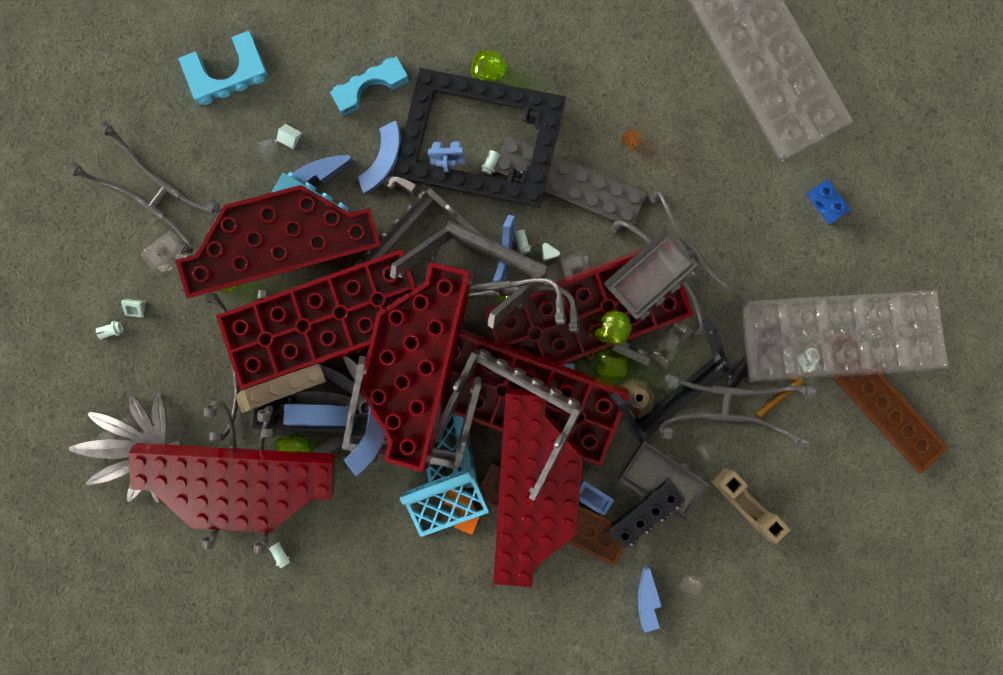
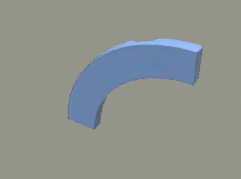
[344,375,385,476]

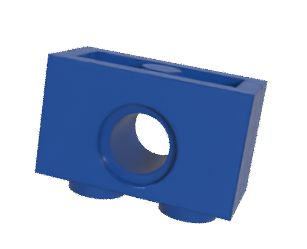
[806,179,851,224]

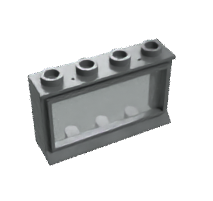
[604,230,698,321]
[617,440,710,524]

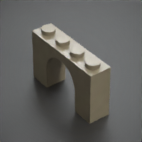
[235,363,326,414]
[710,468,790,544]

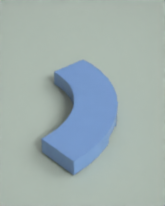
[358,120,401,195]
[493,215,515,282]

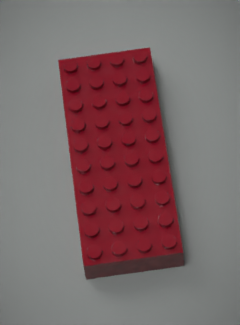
[483,242,693,365]
[216,249,418,390]
[442,329,630,466]

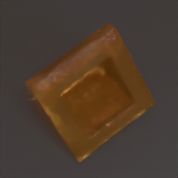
[621,130,639,151]

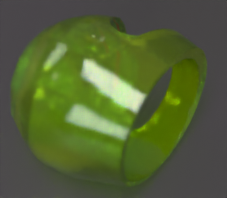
[471,50,507,81]
[595,311,632,345]
[596,348,628,383]
[275,434,311,452]

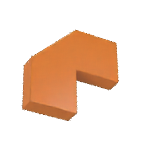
[443,487,480,534]

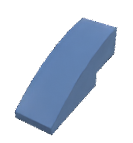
[293,155,354,185]
[283,404,349,427]
[579,479,614,516]
[638,566,662,633]

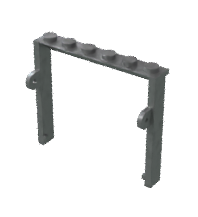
[354,188,483,266]
[390,221,548,328]
[435,349,584,500]
[342,356,481,469]

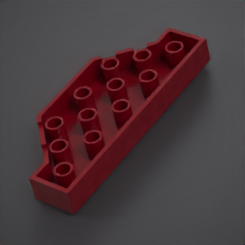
[175,185,381,299]
[359,262,475,472]
[493,388,583,587]
[129,443,335,532]

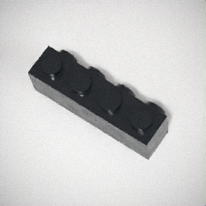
[608,477,686,549]

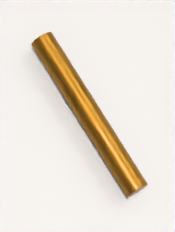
[756,376,805,419]

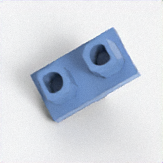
[428,141,465,172]

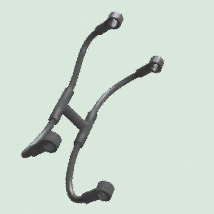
[68,122,222,254]
[609,190,744,339]
[468,278,580,334]
[206,290,276,441]
[659,374,816,450]
[202,401,273,554]

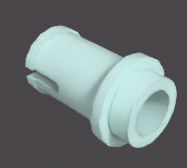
[481,150,500,176]
[514,230,531,255]
[96,321,123,339]
[268,542,290,568]

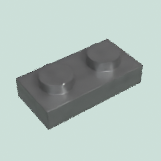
[612,341,651,366]

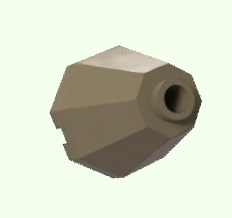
[619,378,656,419]

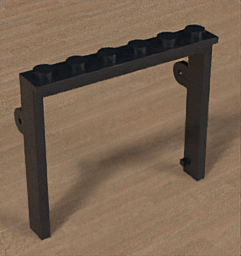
[611,317,734,443]

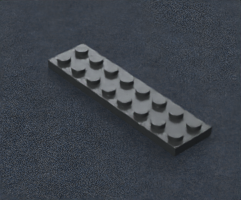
[494,136,646,225]

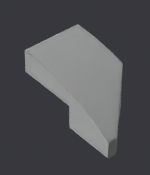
[382,177,417,195]

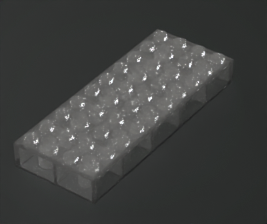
[689,0,853,163]
[741,290,948,382]

